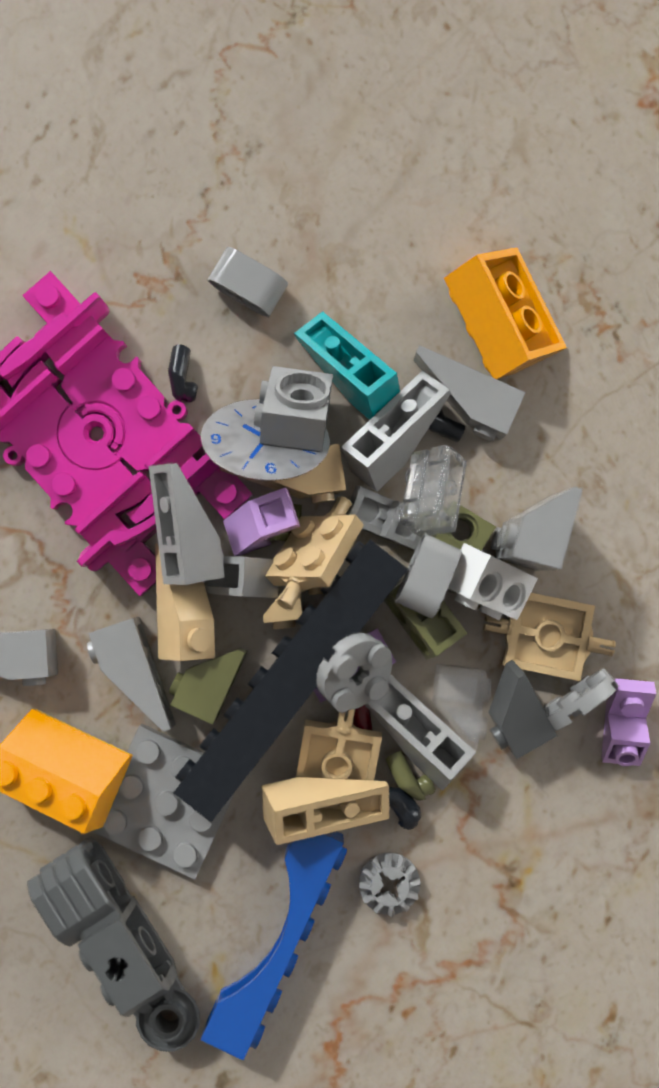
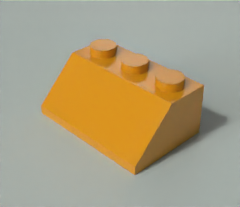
[444,248,567,380]
[0,709,133,834]

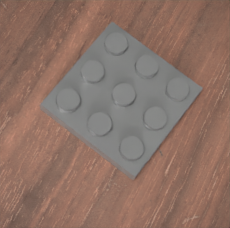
[92,724,236,880]

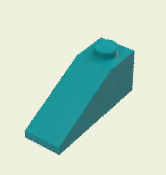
[294,311,400,420]

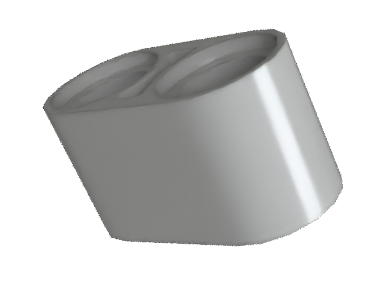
[207,247,288,317]
[395,534,462,618]

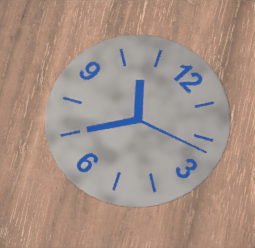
[201,399,330,480]

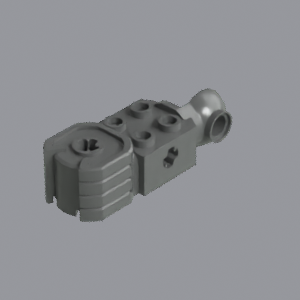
[27,837,200,1052]

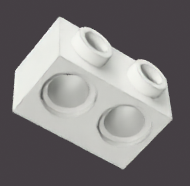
[448,543,538,620]

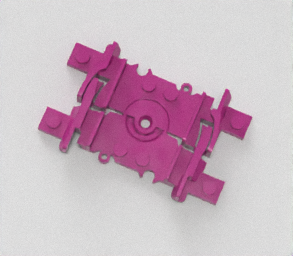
[0,271,253,596]

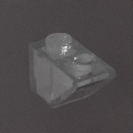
[432,663,492,750]

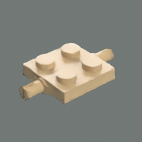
[265,496,364,610]
[483,593,616,681]
[296,709,382,781]

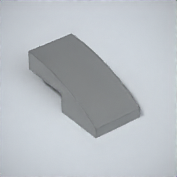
[346,486,432,550]

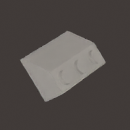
[491,487,583,571]

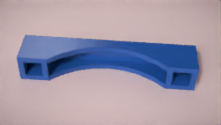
[201,831,347,1060]

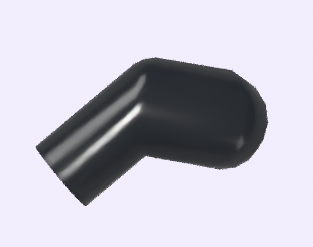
[168,344,198,403]
[389,787,421,830]

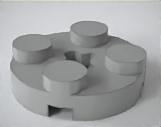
[316,633,392,713]
[543,668,619,731]

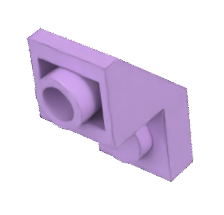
[223,487,300,557]
[601,678,656,766]

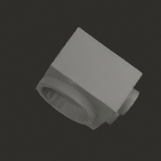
[254,366,333,452]

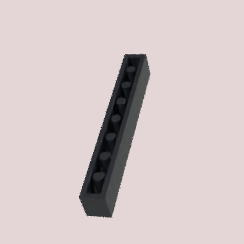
[173,539,408,822]

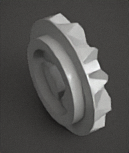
[359,853,421,917]

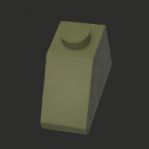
[169,648,248,725]

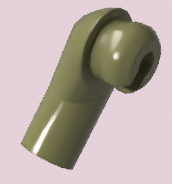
[385,751,436,800]

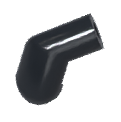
[428,409,465,443]

